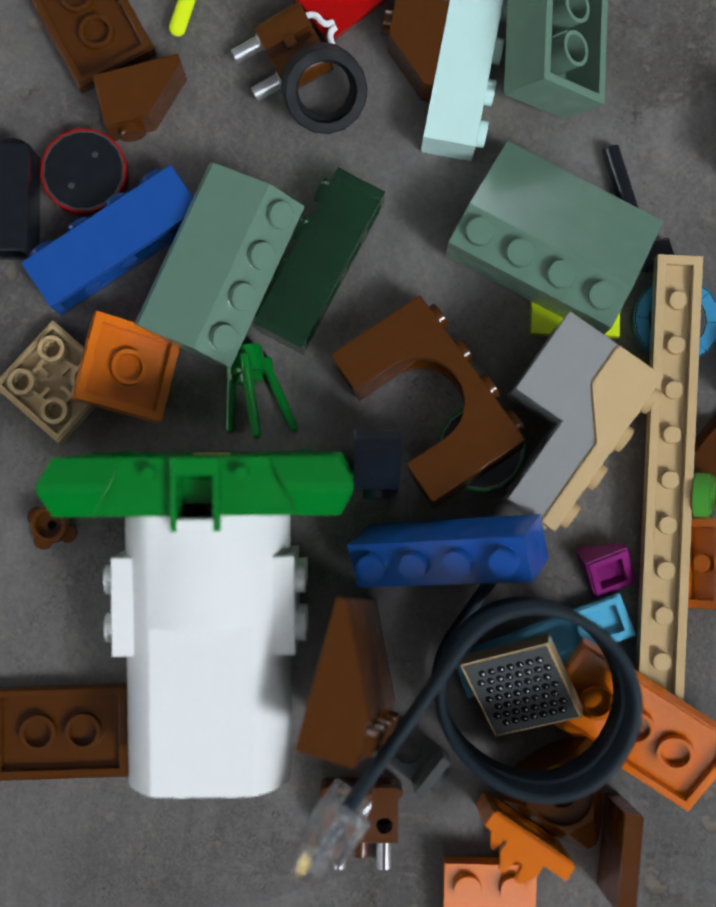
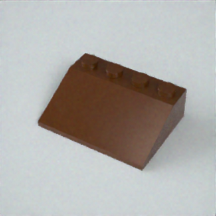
[294,597,399,769]

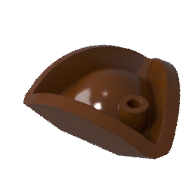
[500,737,603,849]

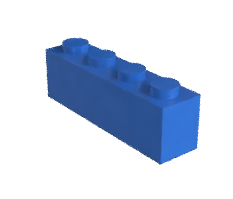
[21,165,193,316]
[347,514,549,588]

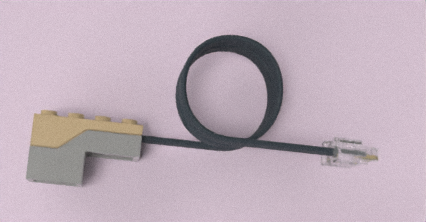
[290,312,664,890]

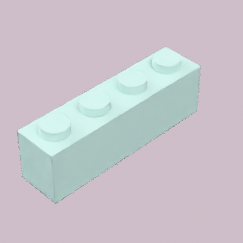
[421,0,507,161]

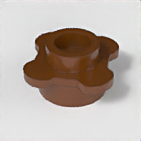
[27,507,77,550]

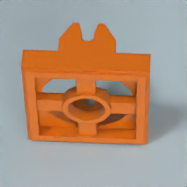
[475,791,575,885]

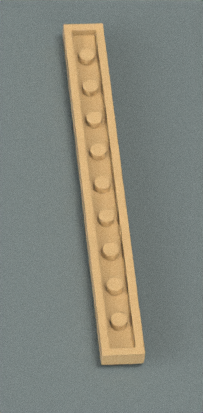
[635,254,703,701]

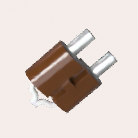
[231,1,338,101]

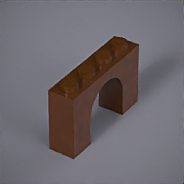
[331,295,526,509]

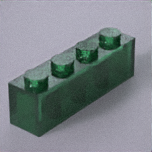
[254,167,385,355]

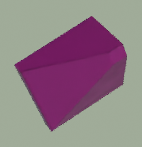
[575,544,636,599]

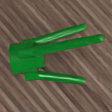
[224,343,298,439]

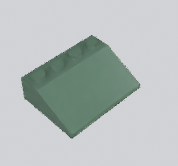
[445,140,664,334]

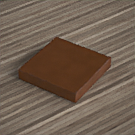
[597,793,644,907]

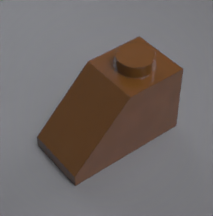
[382,0,449,102]
[93,54,187,142]

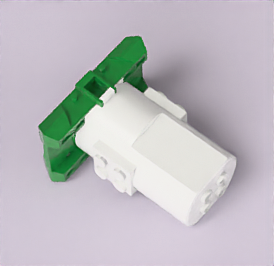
[36,449,354,799]

